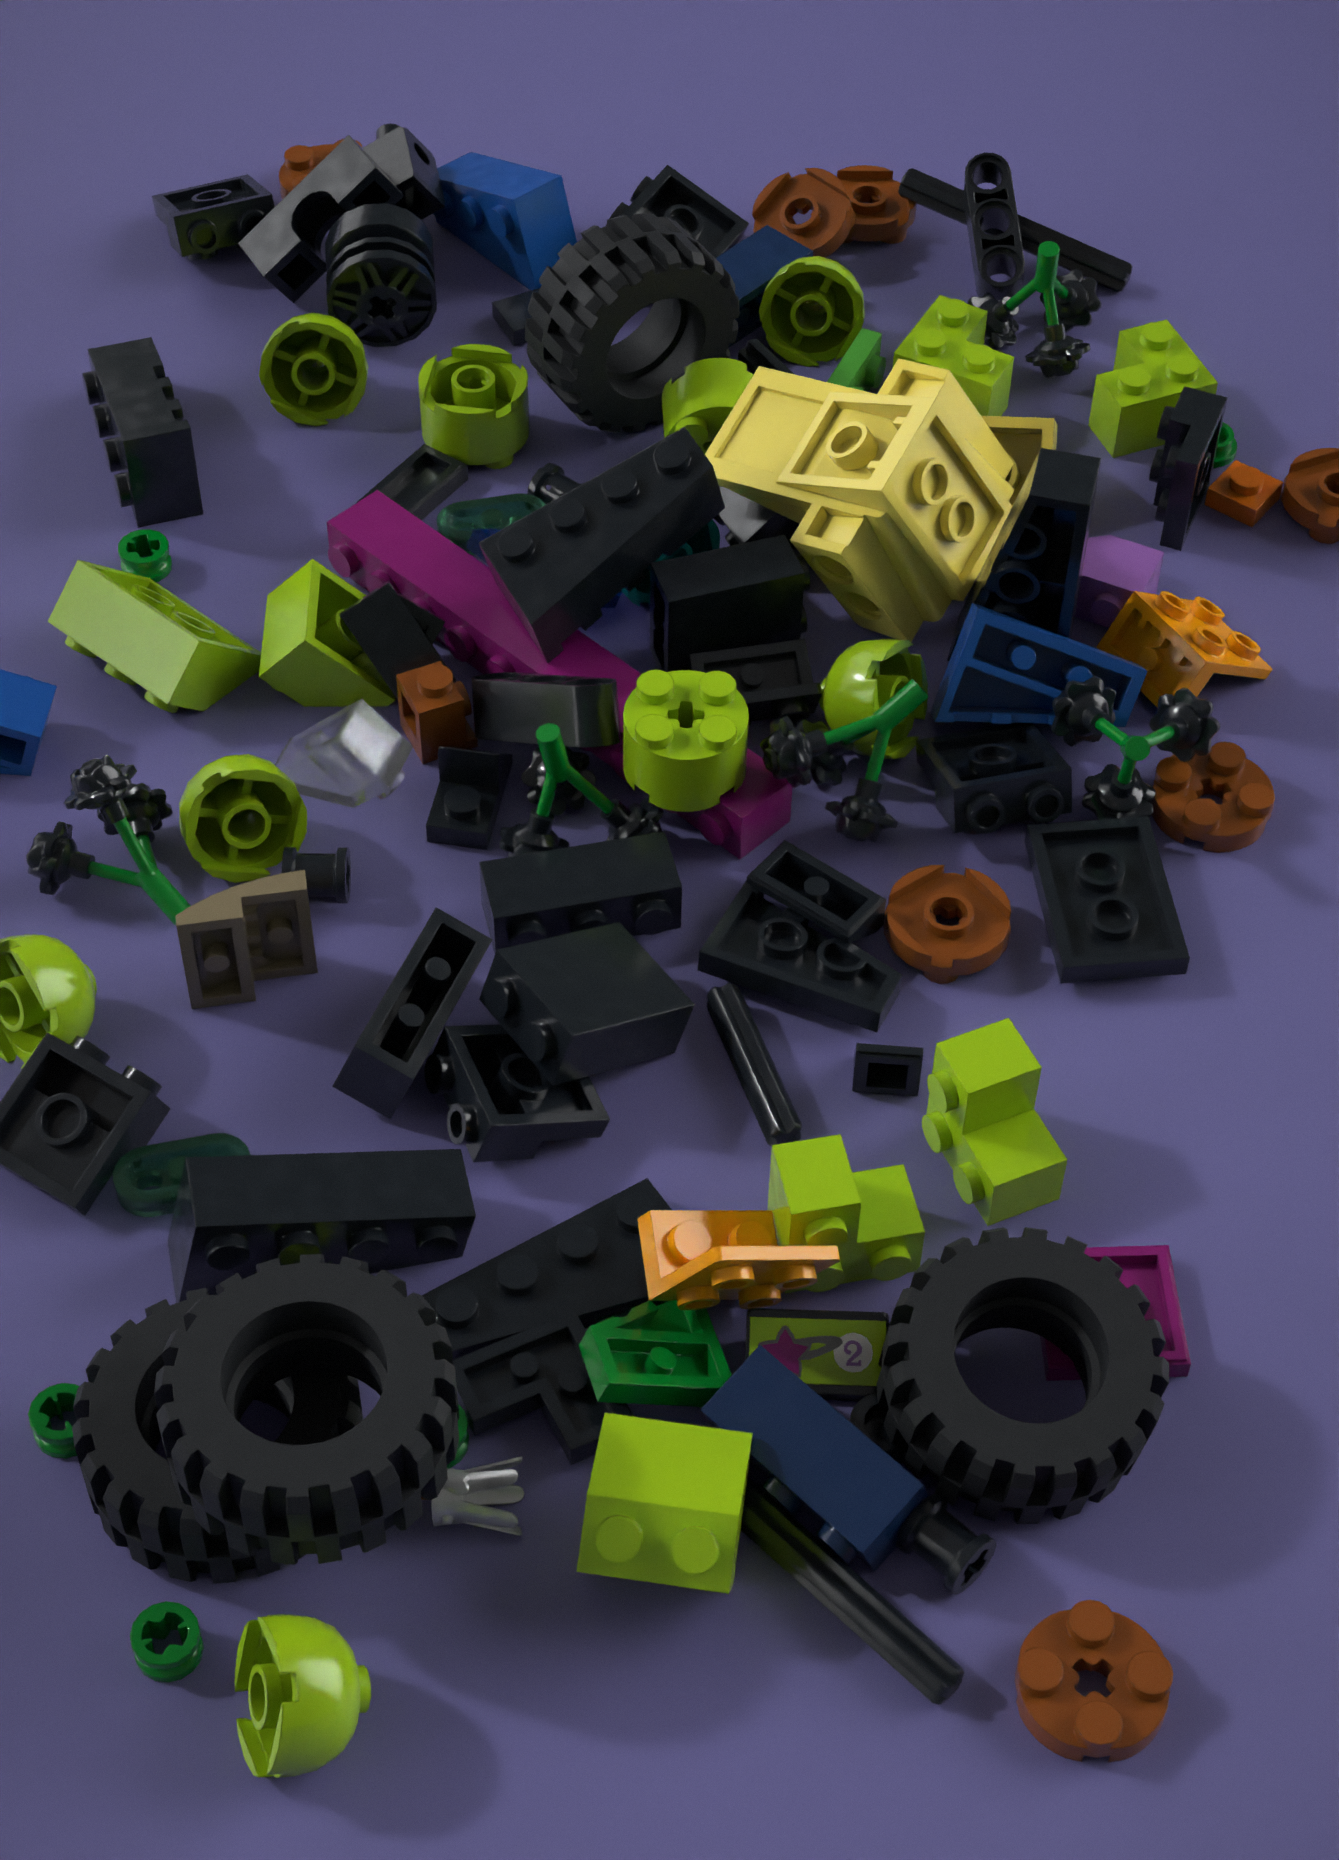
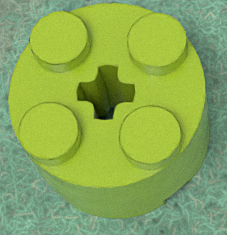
[418,344,530,469]
[662,358,754,454]
[623,669,749,812]

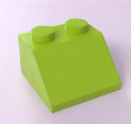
[259,559,396,707]
[576,1412,753,1594]

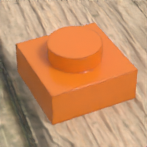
[1204,460,1283,527]

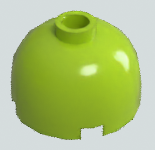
[759,256,865,367]
[259,313,369,426]
[819,639,928,759]
[179,754,307,883]
[0,934,97,1069]
[235,1614,371,1778]

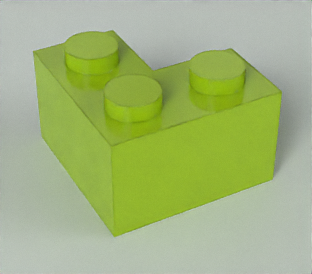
[892,295,1014,416]
[1088,319,1218,458]
[922,1018,1067,1226]
[767,1134,925,1294]

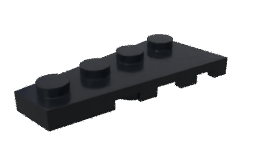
[422,1178,672,1360]

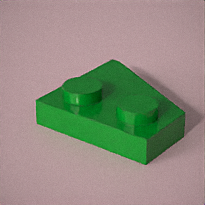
[579,1301,732,1407]

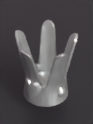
[421,1456,525,1536]

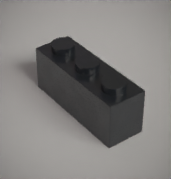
[479,831,682,954]
[332,907,493,1119]

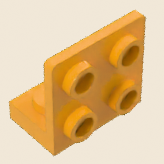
[1097,591,1273,708]
[637,1210,840,1310]

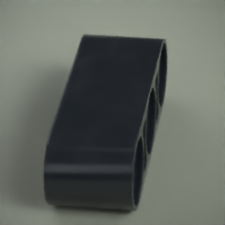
[963,152,1025,301]
[471,672,621,748]

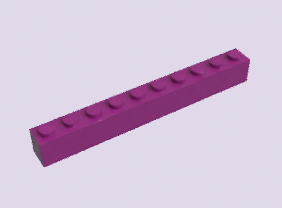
[327,490,792,860]

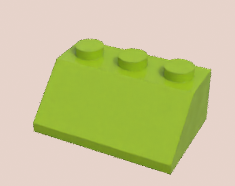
[47,560,261,713]

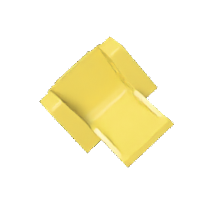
[705,358,1014,642]

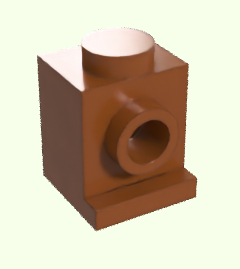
[396,661,478,764]

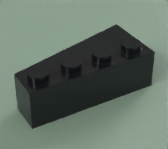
[82,337,203,528]
[479,427,725,663]
[947,448,1101,661]
[168,1149,476,1303]

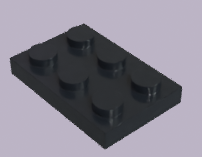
[1024,816,1190,984]

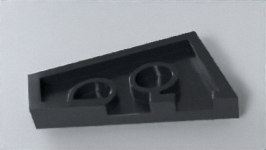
[697,880,902,1032]

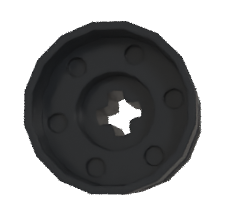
[325,203,437,347]

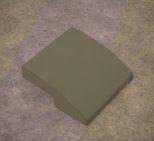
[175,870,318,1009]

